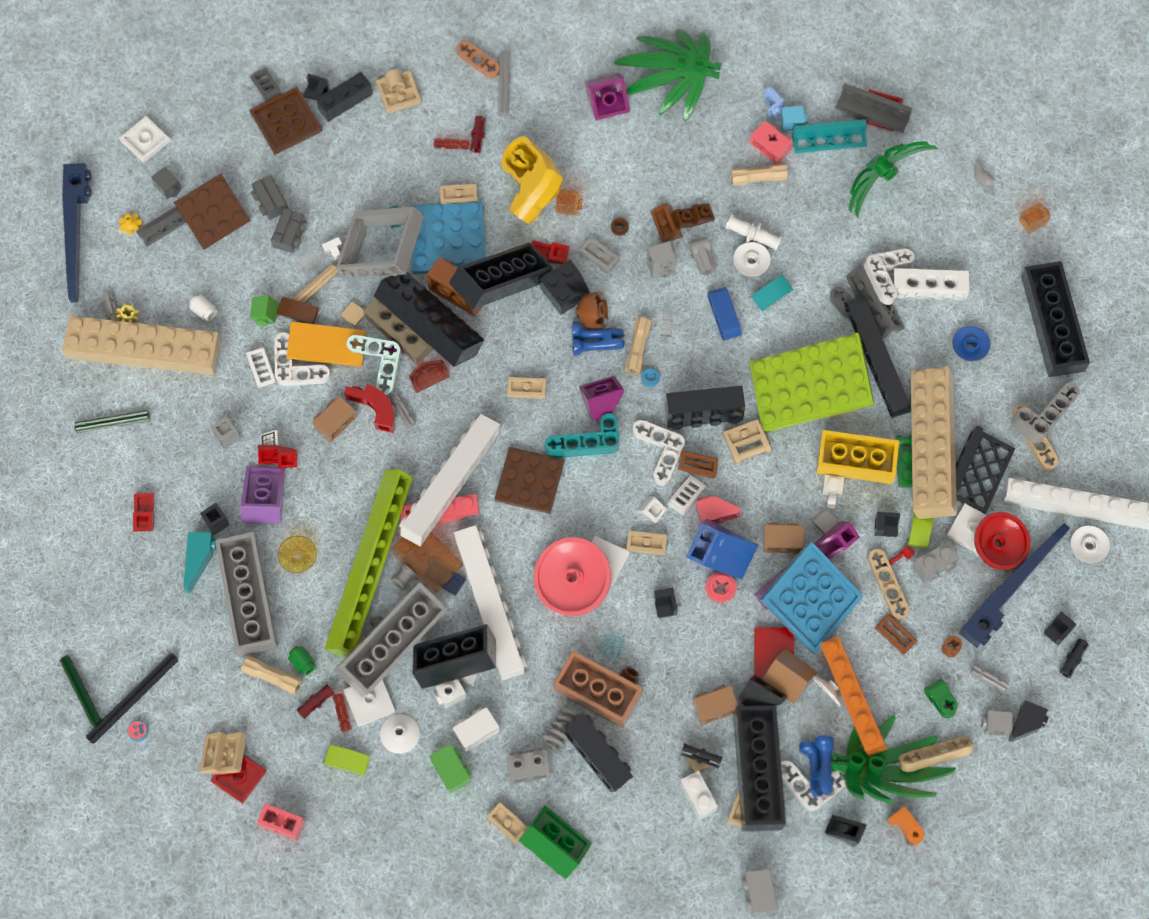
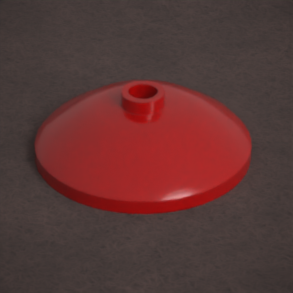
[974,512,1030,570]

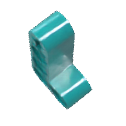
[545,413,619,458]

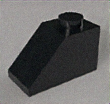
[738,674,788,706]
[1008,700,1049,742]

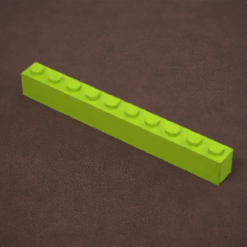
[324,469,413,657]

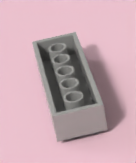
[215,532,278,657]
[334,582,448,697]

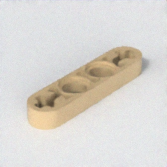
[1012,404,1058,471]
[868,549,909,621]
[899,736,973,772]

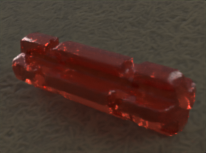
[434,138,469,150]
[333,693,352,732]

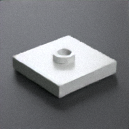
[119,116,171,163]
[946,503,987,554]
[592,536,630,587]
[344,680,395,727]

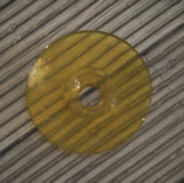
[278,536,317,573]

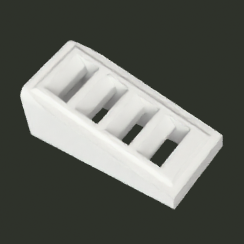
[246,347,276,389]
[668,475,706,516]

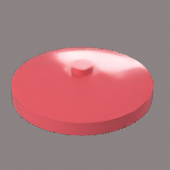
[534,537,612,616]

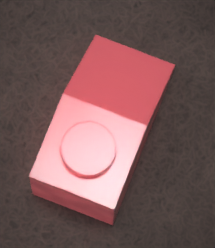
[695,496,741,524]

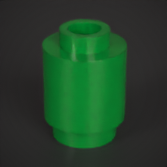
[288,646,317,676]

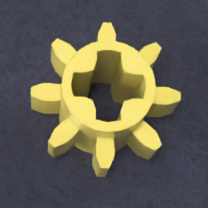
[115,303,139,323]

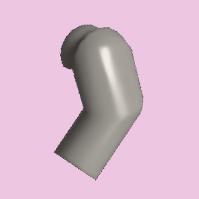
[974,163,994,187]

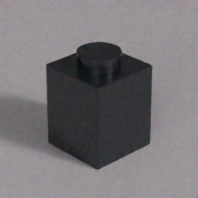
[200,503,230,536]

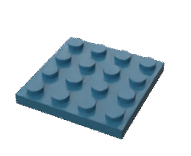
[409,201,486,274]
[760,542,863,654]

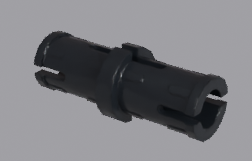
[1059,638,1089,678]
[680,743,723,769]

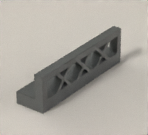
[836,83,912,133]
[136,207,186,247]
[846,266,905,339]

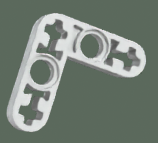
[864,249,915,305]
[274,332,331,386]
[632,420,685,486]
[781,761,846,812]

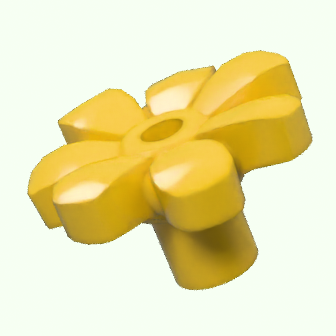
[119,213,143,235]

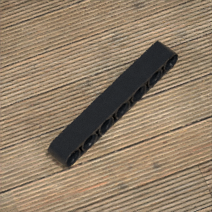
[845,296,911,418]

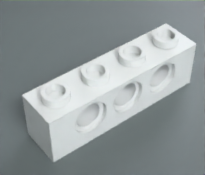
[892,268,969,301]

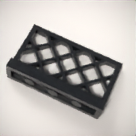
[956,425,1015,514]

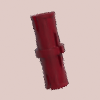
[470,116,486,153]
[296,684,335,719]

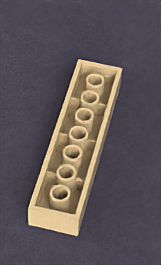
[62,316,221,375]
[911,366,957,519]

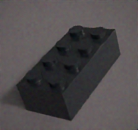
[665,386,745,430]
[412,624,496,689]

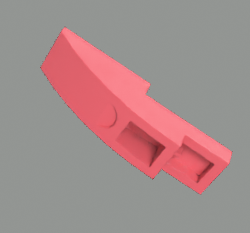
[401,494,480,523]

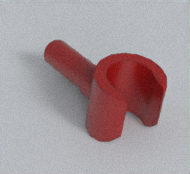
[889,546,915,565]

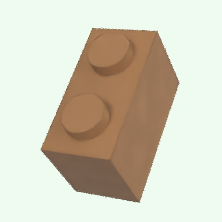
[312,396,357,443]
[763,522,804,554]
[693,685,739,725]

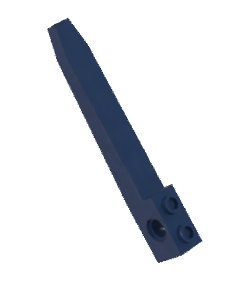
[62,163,92,303]
[959,523,1070,648]

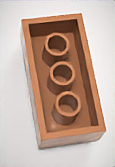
[553,651,643,728]

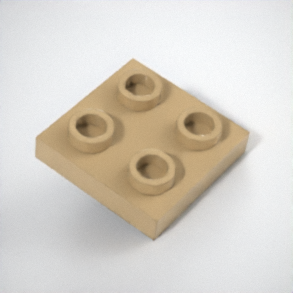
[376,70,421,114]

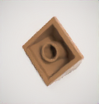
[763,649,818,704]

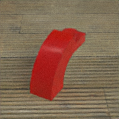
[344,384,395,434]

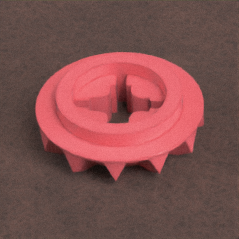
[705,572,737,603]

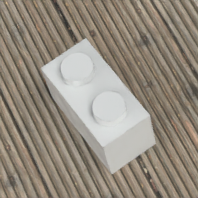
[452,707,500,752]
[680,771,718,820]

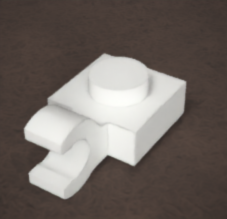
[822,474,844,509]

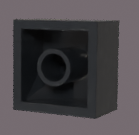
[539,260,590,315]

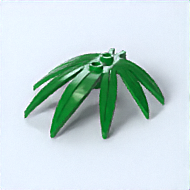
[614,29,722,121]
[848,141,938,218]
[831,715,956,804]

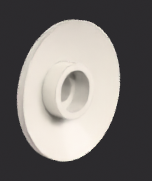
[733,242,771,277]
[1070,526,1110,563]
[813,676,841,707]
[380,714,420,754]

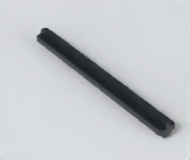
[86,653,178,744]

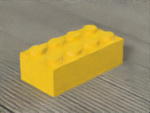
[816,430,899,484]

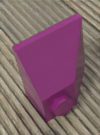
[579,376,624,420]

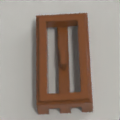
[678,450,718,478]
[875,614,918,655]

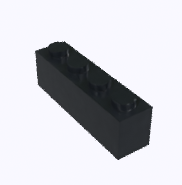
[560,713,633,792]

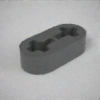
[830,287,853,319]

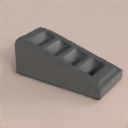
[250,68,282,102]

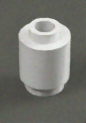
[189,295,218,322]

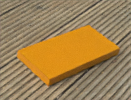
[286,322,366,367]

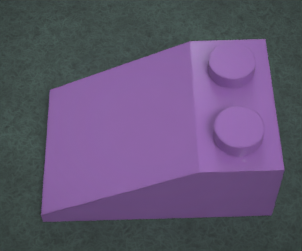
[241,466,285,524]

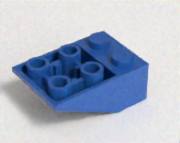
[686,519,759,579]

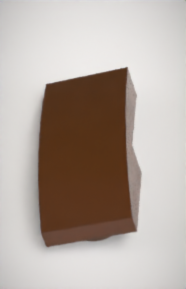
[672,204,715,229]
[277,296,319,324]

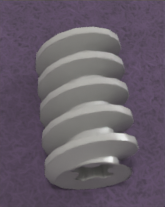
[542,708,577,754]

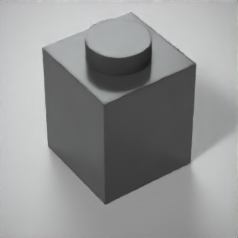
[151,166,182,200]

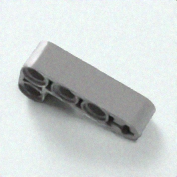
[1011,382,1080,443]

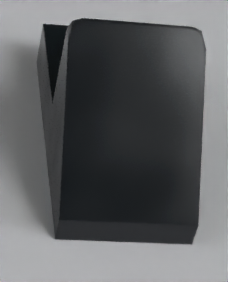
[824,815,867,847]

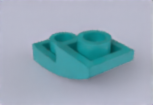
[751,275,793,312]

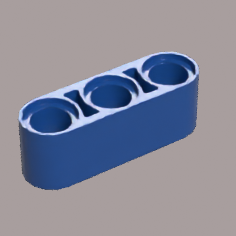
[707,287,742,341]

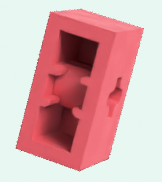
[750,121,793,164]
[257,804,305,842]

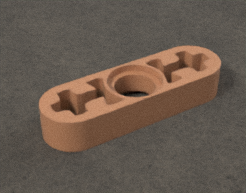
[457,41,500,79]

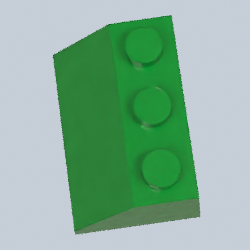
[518,805,592,879]

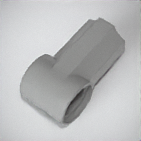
[688,237,716,276]

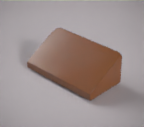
[651,203,683,243]

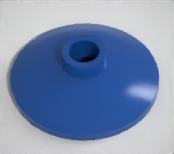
[952,326,990,361]

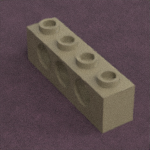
[363,299,433,365]

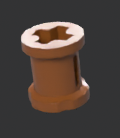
[942,635,962,658]

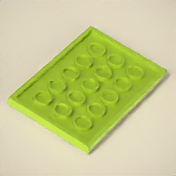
[749,333,875,433]

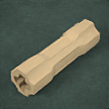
[731,163,788,186]
[624,317,652,375]
[241,655,303,695]

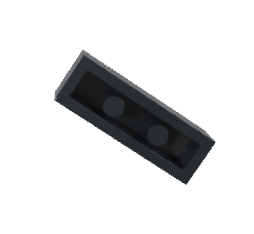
[316,72,373,122]

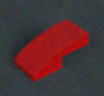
[531,240,570,264]
[258,445,297,468]
[133,493,155,532]

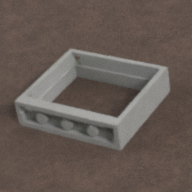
[336,207,424,279]

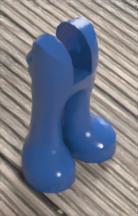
[572,321,625,356]
[799,735,834,797]

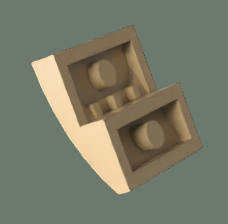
[199,731,247,774]

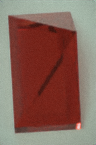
[409,360,450,393]

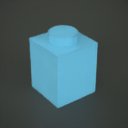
[780,106,808,131]

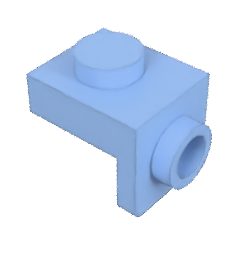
[764,86,784,119]

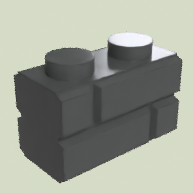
[251,175,288,220]
[271,209,308,253]

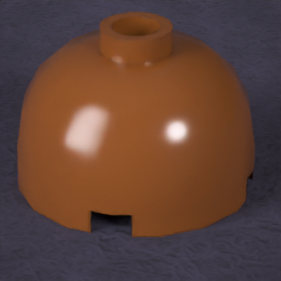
[576,291,608,329]

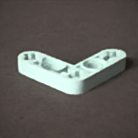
[347,335,401,396]

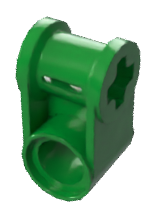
[924,678,958,719]

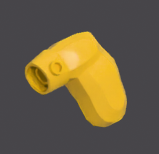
[501,137,563,225]

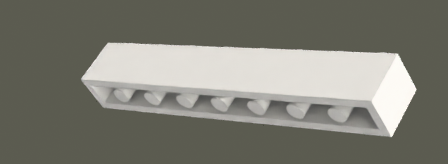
[399,414,500,547]
[1003,478,1149,530]
[454,525,527,680]

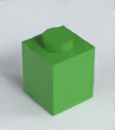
[250,295,278,326]

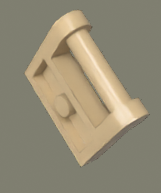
[722,419,771,464]

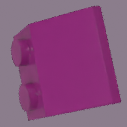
[585,73,630,120]

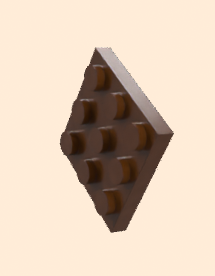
[249,87,322,155]
[173,173,251,250]
[495,447,565,514]

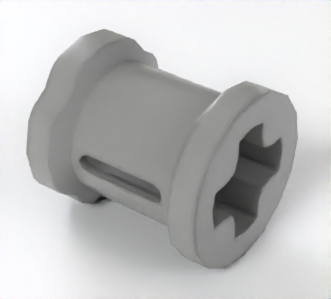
[391,565,417,591]

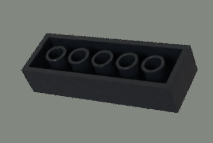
[448,242,553,309]
[1021,261,1090,377]
[374,272,485,367]
[733,706,786,831]

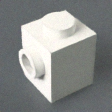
[434,679,467,709]

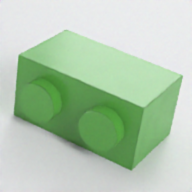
[429,744,472,794]

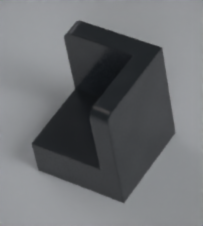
[303,74,329,100]
[874,511,900,537]
[653,588,678,618]
[1044,611,1077,646]

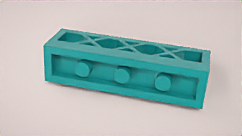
[792,119,867,154]

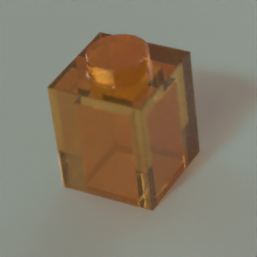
[556,189,583,216]
[1018,203,1050,234]

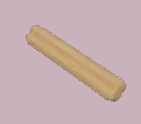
[293,264,339,303]

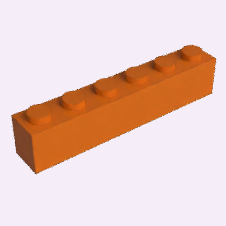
[820,636,888,757]

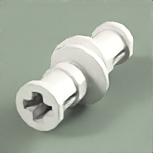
[725,214,782,251]

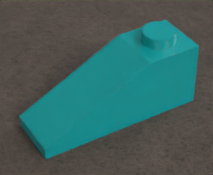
[183,532,217,593]

